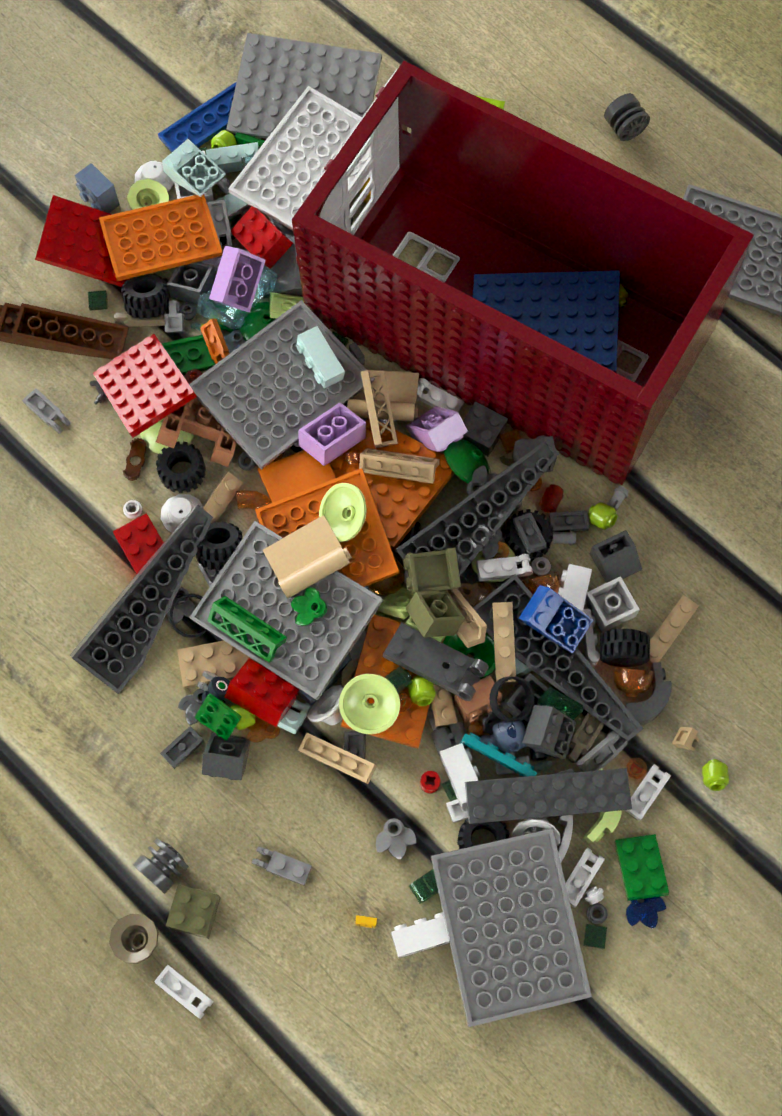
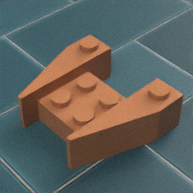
[156,398,237,467]

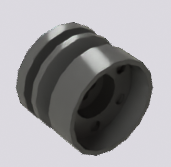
[604,93,650,141]
[133,838,189,894]

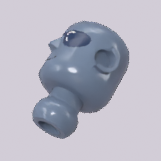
[480,717,527,753]

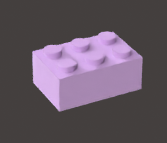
[209,246,266,313]
[298,403,366,466]
[406,406,468,452]

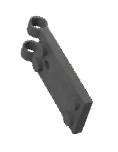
[383,622,489,701]

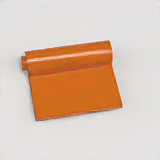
[257,450,336,503]

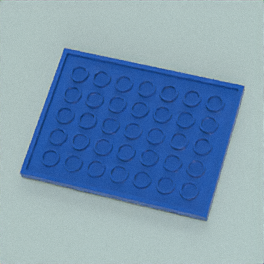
[473,271,620,373]

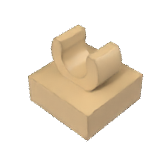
[672,727,699,751]

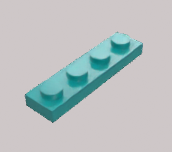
[460,733,537,777]

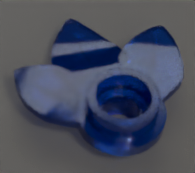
[626,897,666,929]

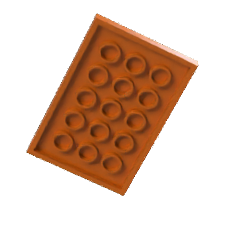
[99,194,223,281]
[340,614,446,749]

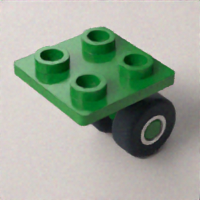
[195,676,242,740]

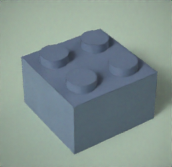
[75,163,120,213]

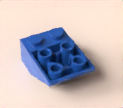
[518,585,594,653]

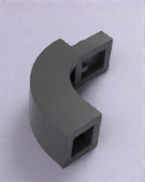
[625,662,672,725]

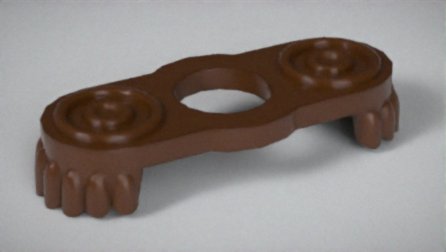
[123,438,147,481]

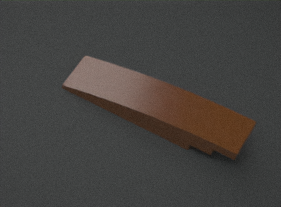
[0,303,129,359]

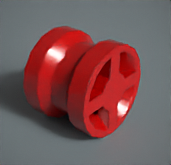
[420,771,440,794]

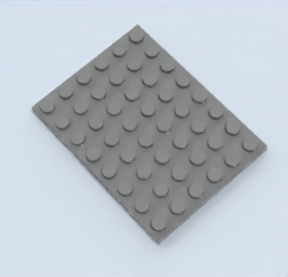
[226,33,382,139]
[683,184,782,316]
[189,300,375,470]
[189,521,383,701]
[431,828,592,1027]

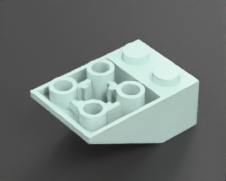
[162,139,226,197]

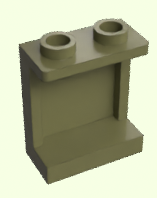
[403,548,461,594]

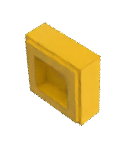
[355,915,377,929]

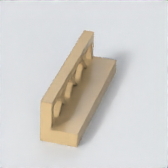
[361,370,398,448]
[359,448,440,483]
[447,589,487,648]

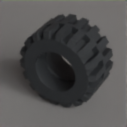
[121,274,169,319]
[156,441,206,493]
[504,509,554,562]
[196,521,243,570]
[600,629,650,667]
[457,818,510,849]

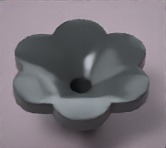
[482,711,501,735]

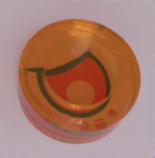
[626,758,647,779]

